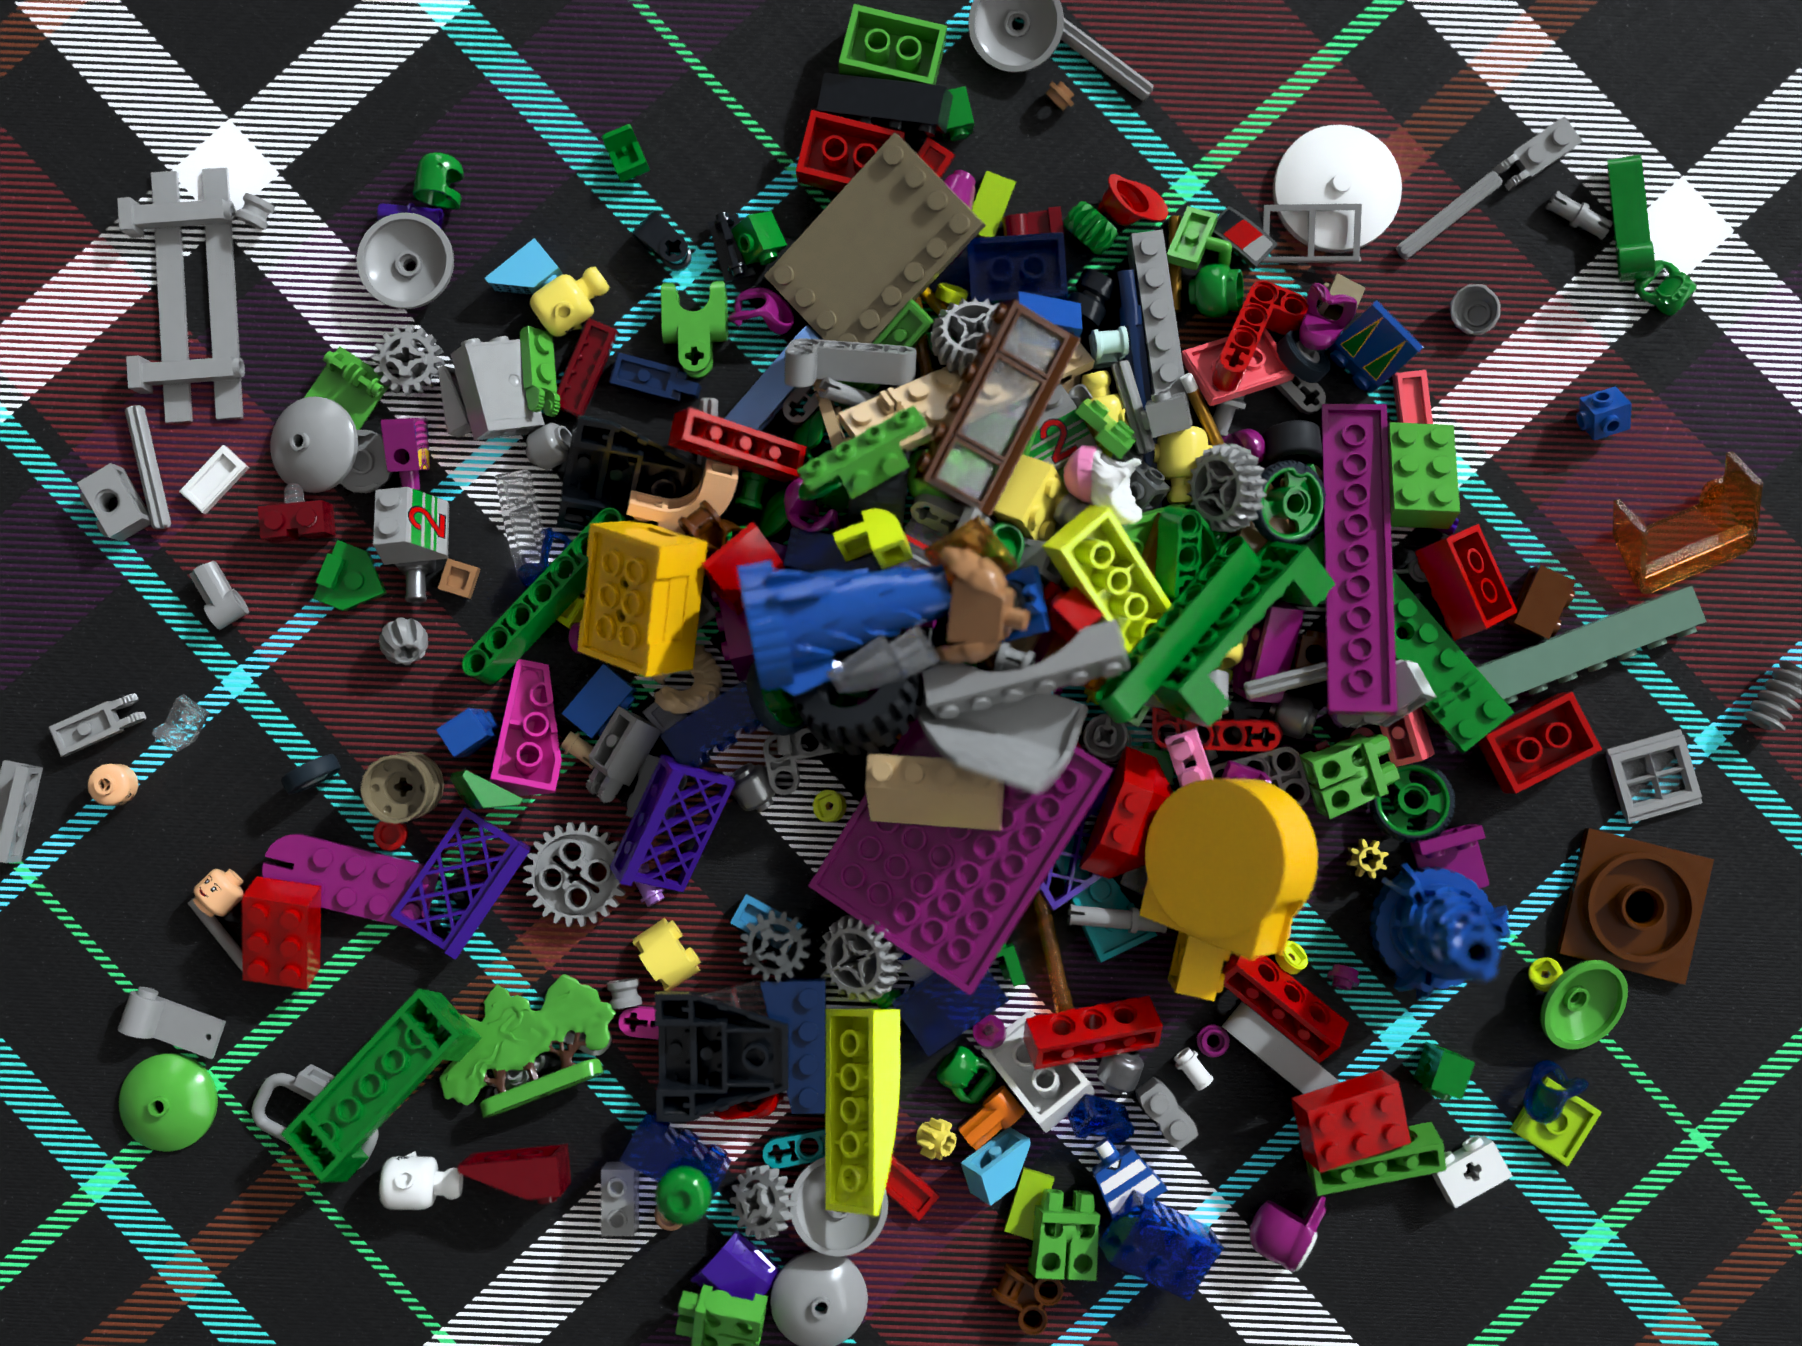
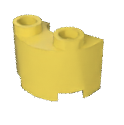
[633,917,701,992]

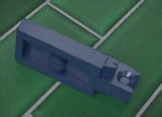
[609,352,701,402]

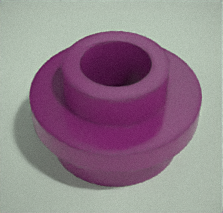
[1327,964,1360,990]
[1197,1024,1230,1057]

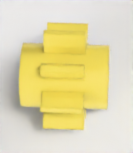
[1346,839,1389,879]
[916,1118,957,1160]

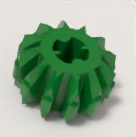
[1063,201,1118,255]

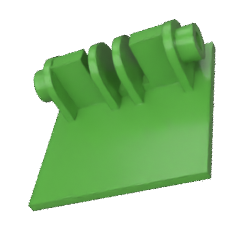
[304,346,391,430]

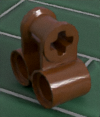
[678,500,743,574]
[991,1263,1063,1335]

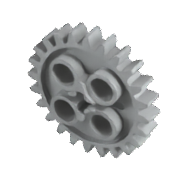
[523,822,626,927]

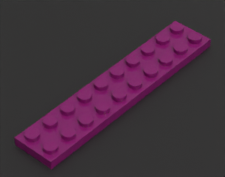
[1320,404,1397,715]

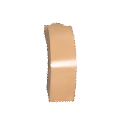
[627,459,738,534]

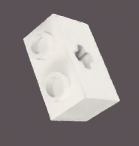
[1432,1135,1513,1208]

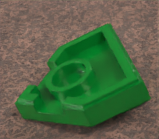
[313,540,387,611]

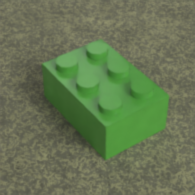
[839,4,947,85]
[1388,422,1460,529]

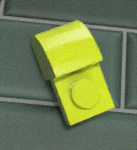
[833,509,913,570]

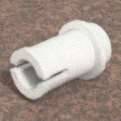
[1174,1047,1213,1091]

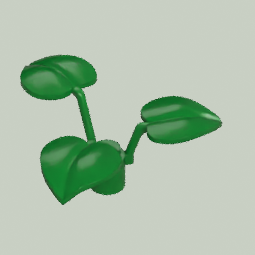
[759,408,849,539]

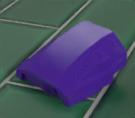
[690,1229,782,1301]

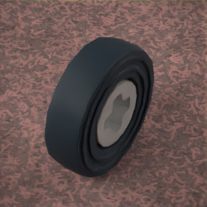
[1277,330,1330,383]
[281,754,341,794]

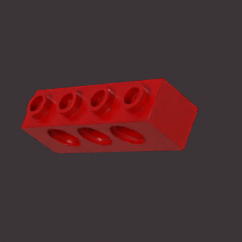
[668,407,807,483]
[1222,953,1349,1063]
[1023,996,1163,1070]

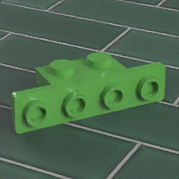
[798,406,927,499]

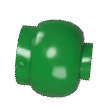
[1189,264,1244,318]
[655,1166,712,1225]

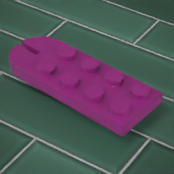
[262,834,440,929]

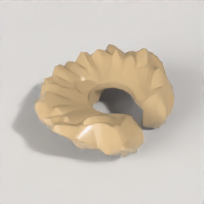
[652,645,724,715]

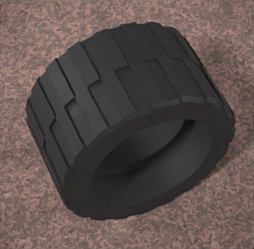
[847,449,912,529]

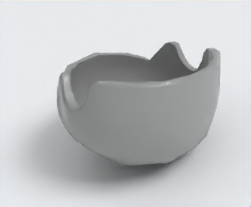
[1450,284,1501,336]

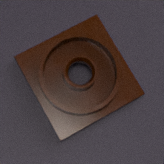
[1556,828,1714,985]

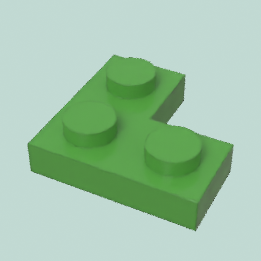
[1075,398,1137,459]

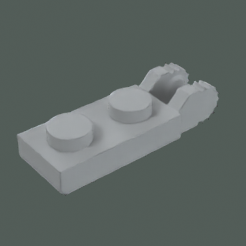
[1493,116,1583,191]
[48,693,147,757]

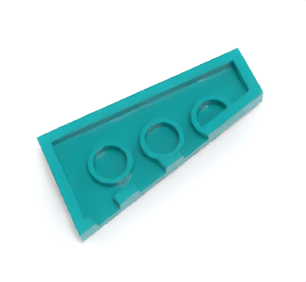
[1054,834,1157,963]

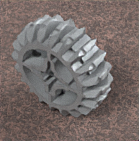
[931,297,1019,376]
[1187,444,1268,532]
[819,915,904,1002]

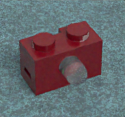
[258,483,336,543]

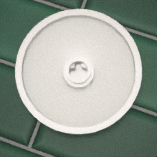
[1273,125,1402,253]

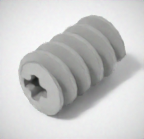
[1744,660,1802,732]

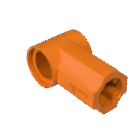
[958,1085,1025,1151]

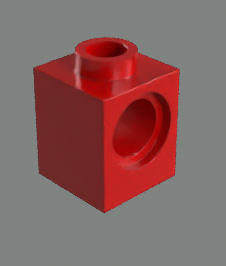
[1048,586,1103,643]

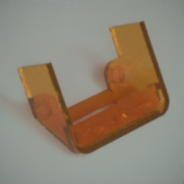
[1612,451,1763,594]

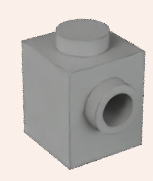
[1141,390,1193,438]

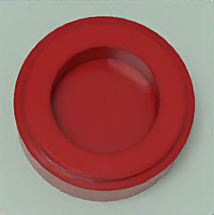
[373,821,408,851]

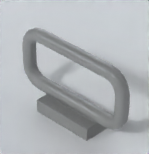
[251,1064,379,1169]

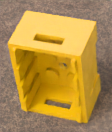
[577,520,707,677]

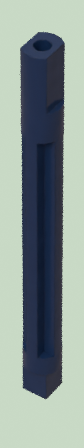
[1117,269,1163,509]

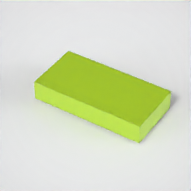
[972,170,1016,243]
[1004,1167,1055,1240]

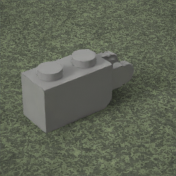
[1337,659,1436,729]
[586,706,662,803]

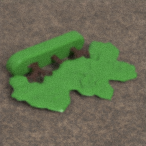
[440,974,616,1118]

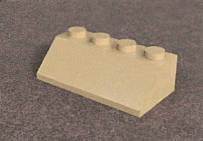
[865,754,1004,830]

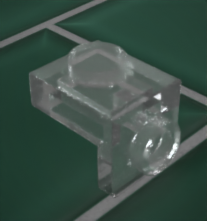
[152,694,210,752]

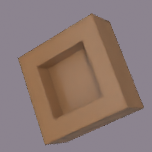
[438,558,481,599]

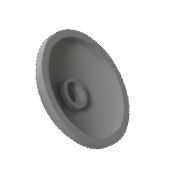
[968,0,1064,72]
[357,213,454,309]
[270,397,358,493]
[790,1157,888,1257]
[770,1250,868,1346]

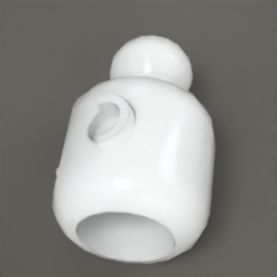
[379,1151,463,1210]

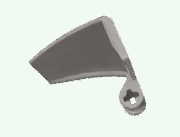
[916,642,1088,793]

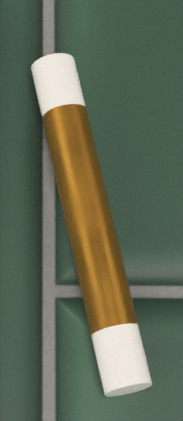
[1180,373,1225,447]

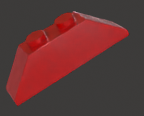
[1079,746,1173,879]

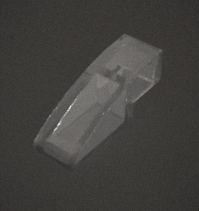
[495,469,549,574]
[826,625,939,693]

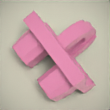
[1164,728,1214,787]

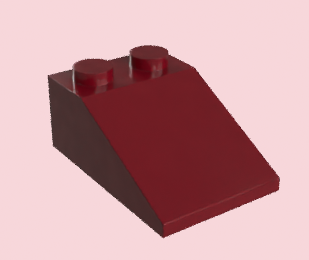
[457,1144,571,1204]

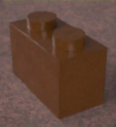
[1504,565,1576,641]

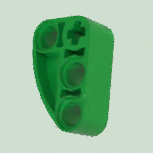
[1155,506,1219,602]

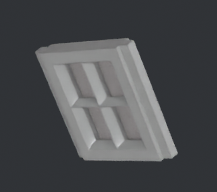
[1605,729,1703,824]

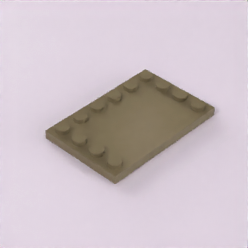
[764,132,986,343]

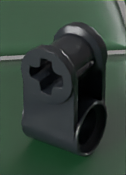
[631,210,692,271]

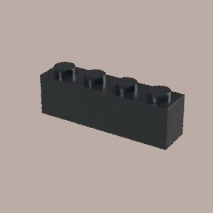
[817,72,953,137]

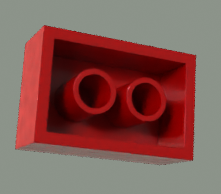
[796,110,905,193]
[1415,524,1518,641]
[1477,692,1602,794]
[242,876,321,990]
[1291,1070,1411,1173]

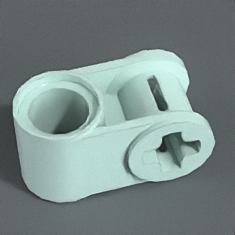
[1088,326,1129,369]

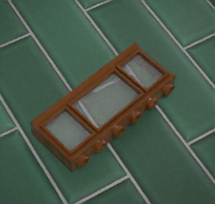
[914,299,1081,516]

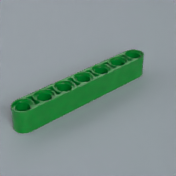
[462,508,630,685]
[1095,536,1262,724]

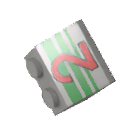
[1006,384,1097,471]
[373,487,449,565]

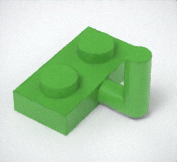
[1167,206,1232,271]

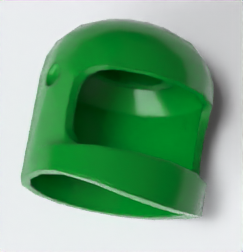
[413,152,464,210]

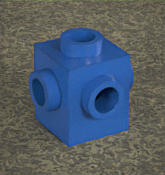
[1576,386,1632,440]

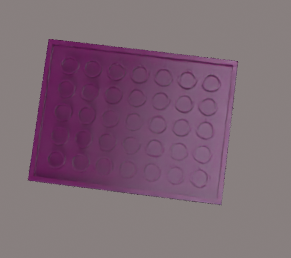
[808,719,1114,995]

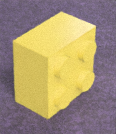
[992,454,1070,542]

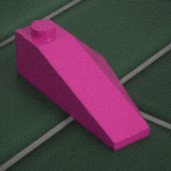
[490,659,562,796]

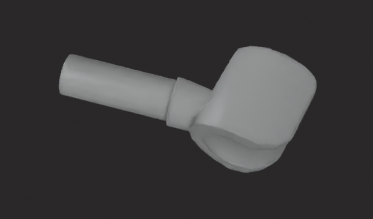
[1068,384,1093,408]

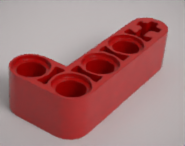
[1212,281,1309,392]
[1152,707,1283,752]

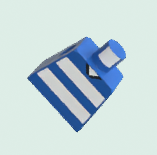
[1092,1137,1168,1224]

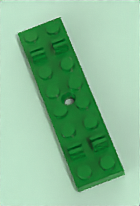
[1303,531,1514,754]

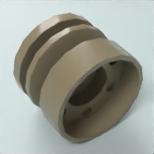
[361,751,444,824]

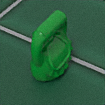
[1634,260,1697,316]
[936,1046,996,1104]

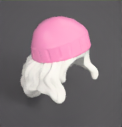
[1064,445,1142,525]

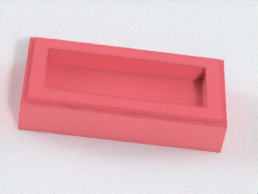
[1392,370,1433,424]

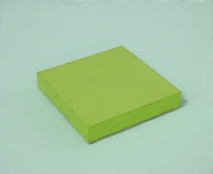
[1510,1075,1602,1167]

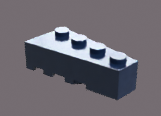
[760,977,826,1114]

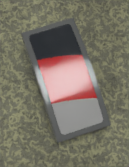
[1212,206,1278,270]

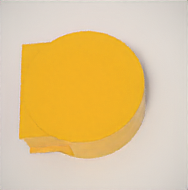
[1139,778,1318,960]

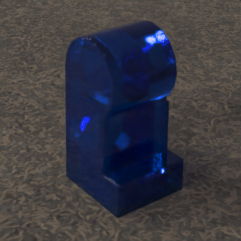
[1067,1093,1134,1143]

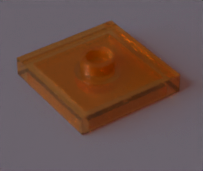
[924,515,1018,588]

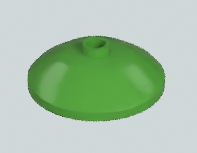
[1541,960,1628,1049]
[119,1053,218,1152]

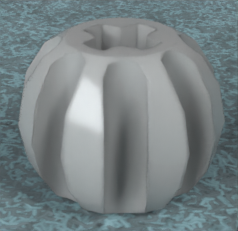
[379,617,428,666]

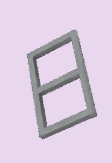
[1261,204,1362,263]

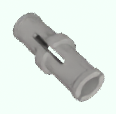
[1546,191,1613,240]

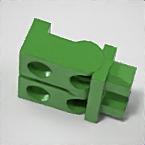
[1299,733,1400,819]
[1028,1189,1100,1281]
[676,1285,768,1346]

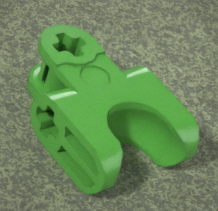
[661,281,728,379]

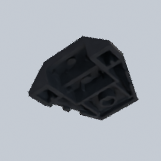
[556,415,702,531]
[655,992,789,1122]

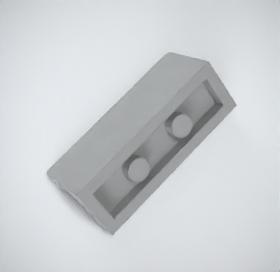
[0,760,43,863]

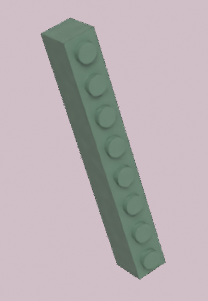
[1476,586,1707,704]

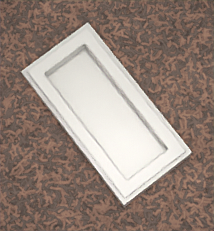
[179,445,249,514]

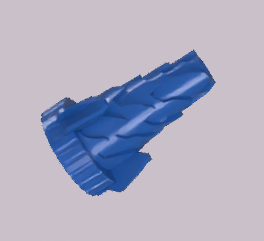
[737,560,951,696]
[1369,863,1511,1000]

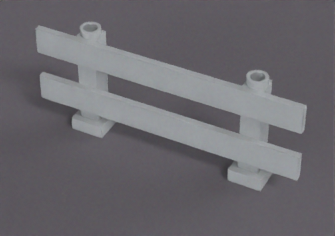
[117,167,245,424]

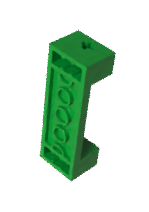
[1154,541,1336,727]
[281,989,482,1182]

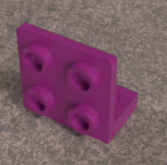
[1410,823,1489,888]

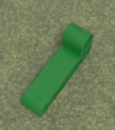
[1607,154,1655,282]

